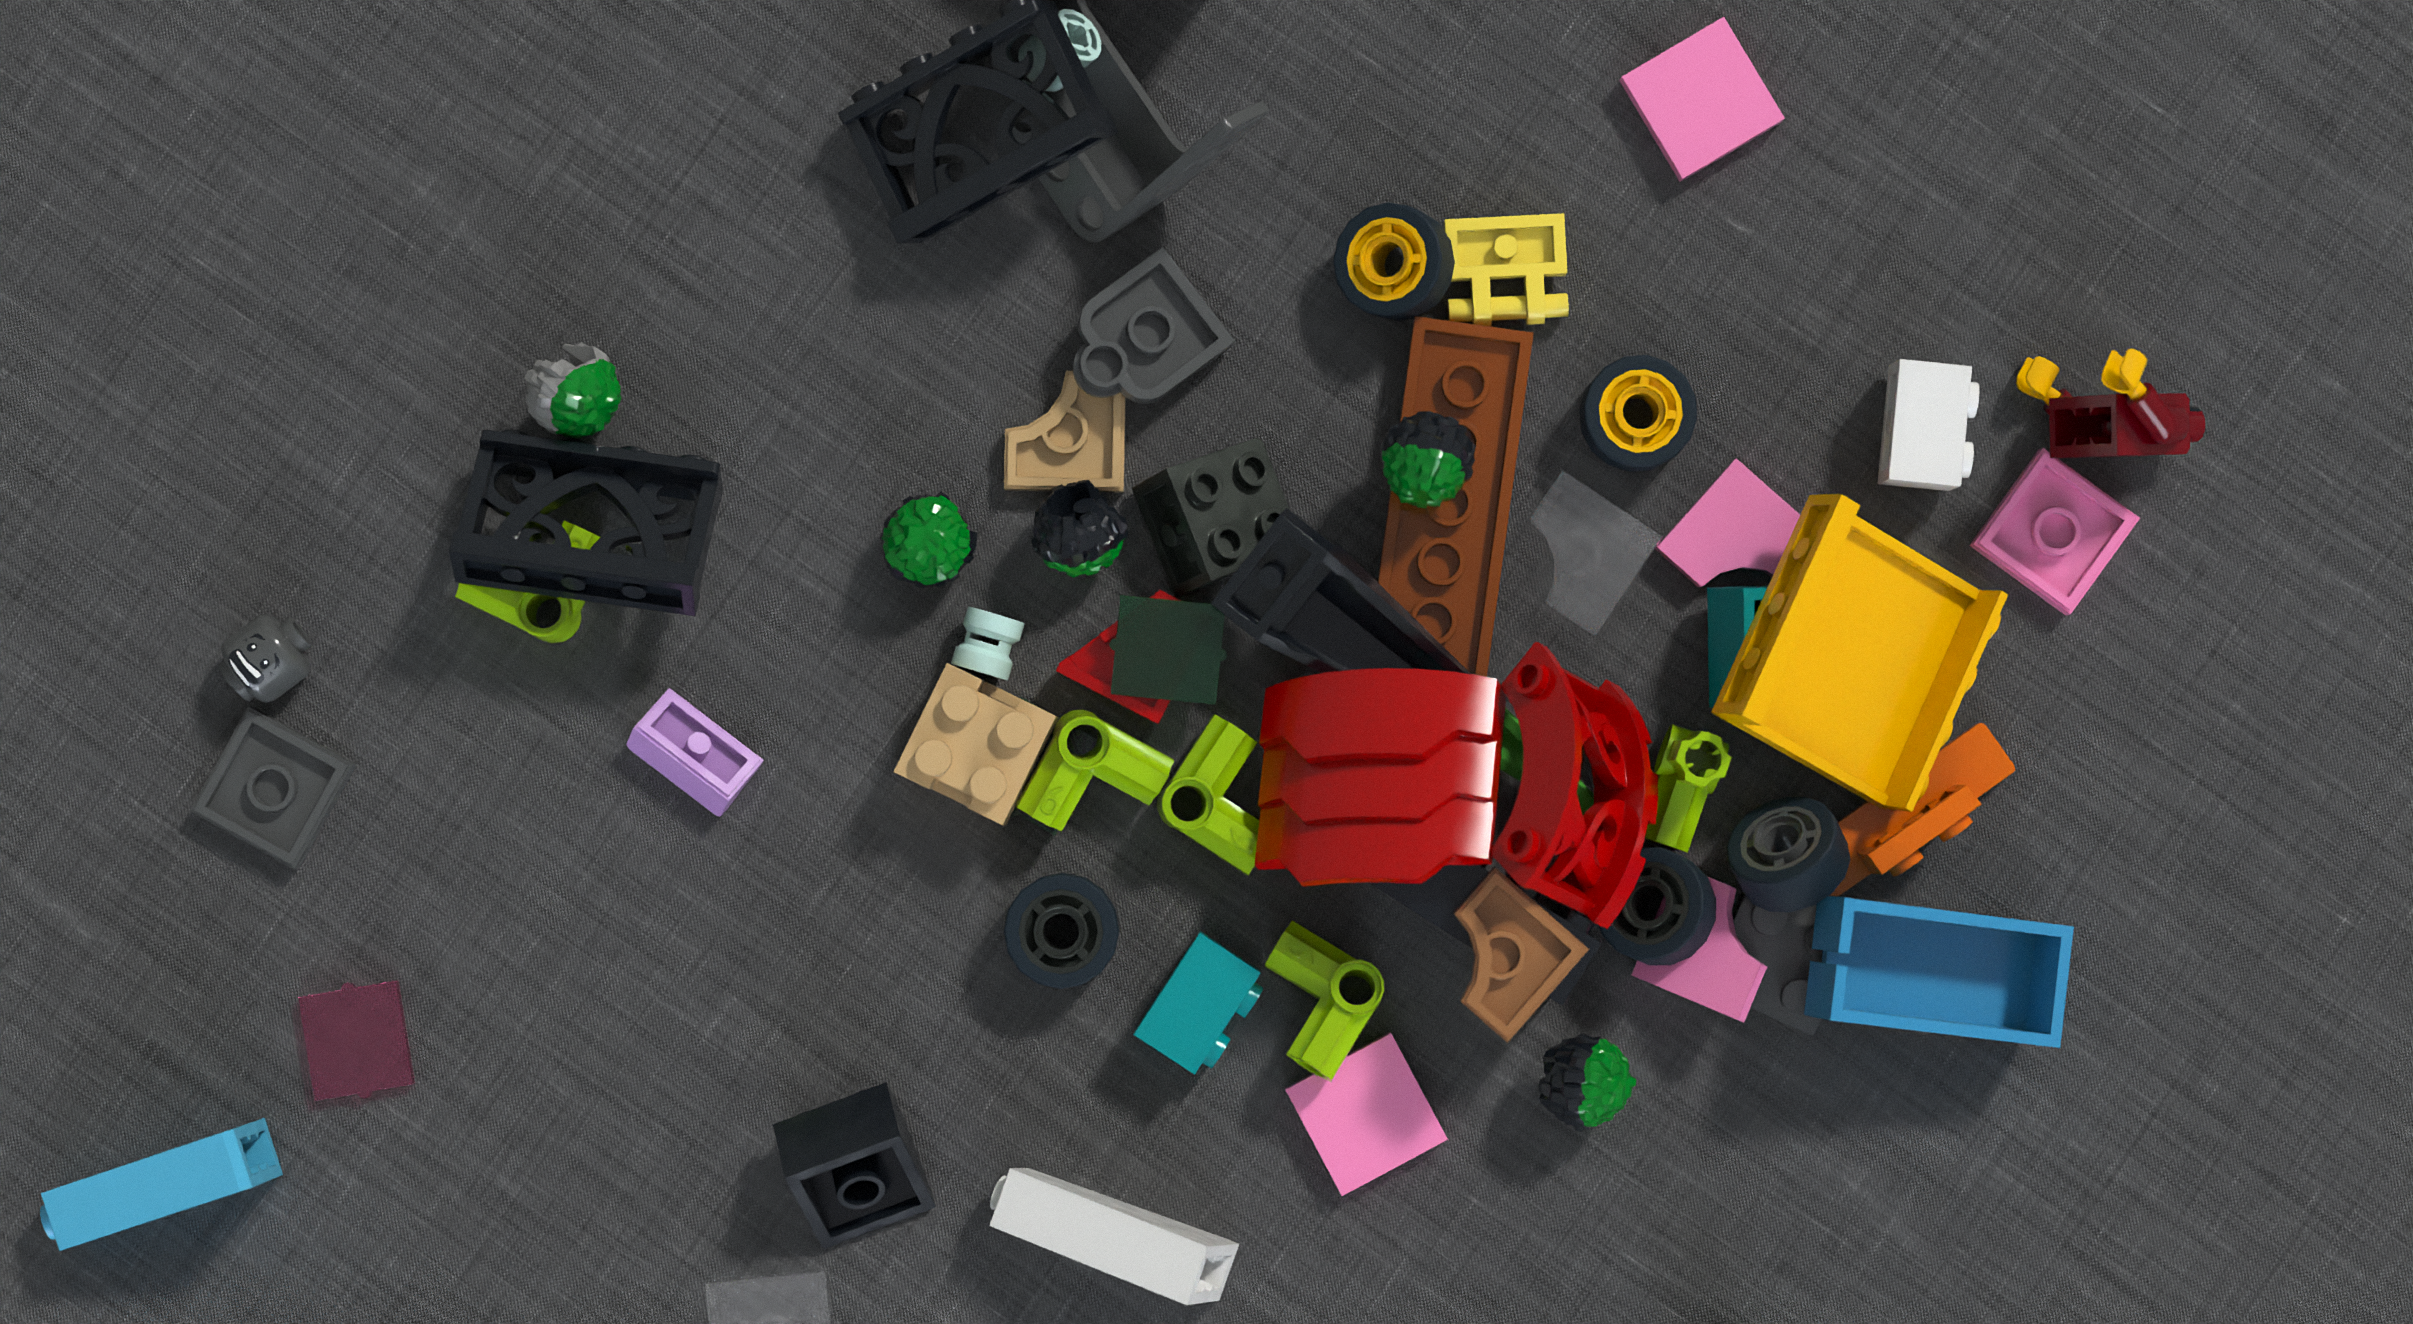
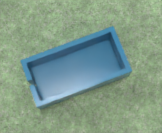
[1804,896,2074,1048]

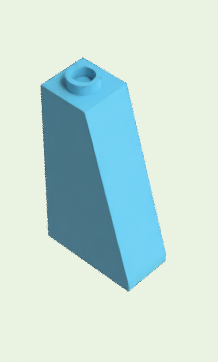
[40,1118,283,1251]

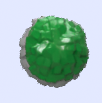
[524,342,622,439]

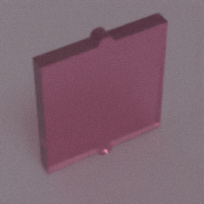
[298,980,415,1101]

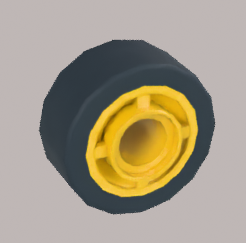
[1333,202,1455,321]
[1579,355,1697,472]

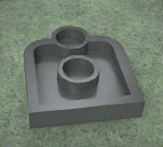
[1072,247,1235,404]

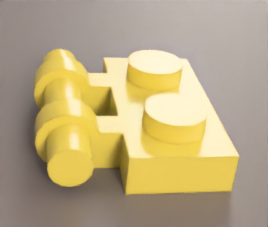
[1443,213,1569,327]

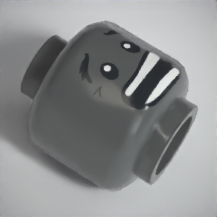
[218,613,313,703]

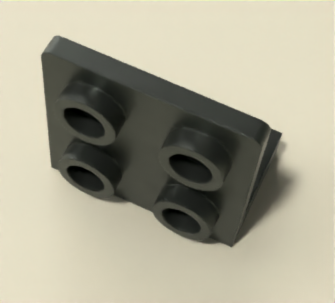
[1132,438,1290,598]

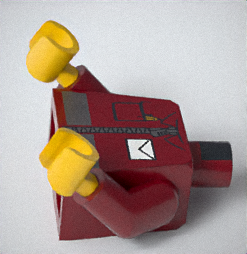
[2016,349,2206,458]

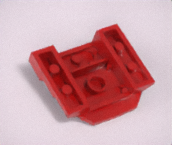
[1254,668,1506,887]

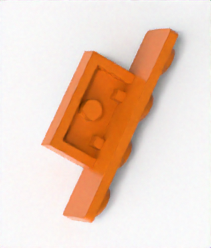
[1829,723,2015,897]

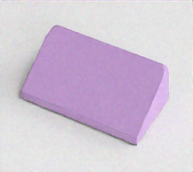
[627,688,764,817]

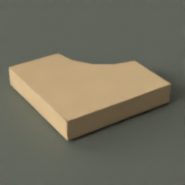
[1004,371,1126,493]

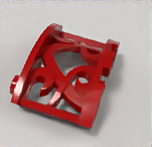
[1491,642,1658,929]

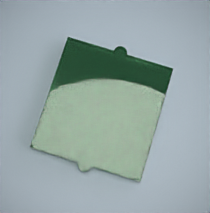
[1110,595,1227,705]

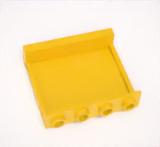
[1711,494,2008,812]

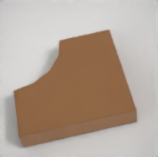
[1453,867,1589,1043]

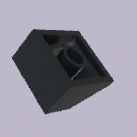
[773,1082,936,1249]

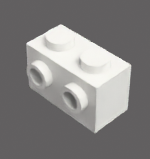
[1877,359,1979,491]

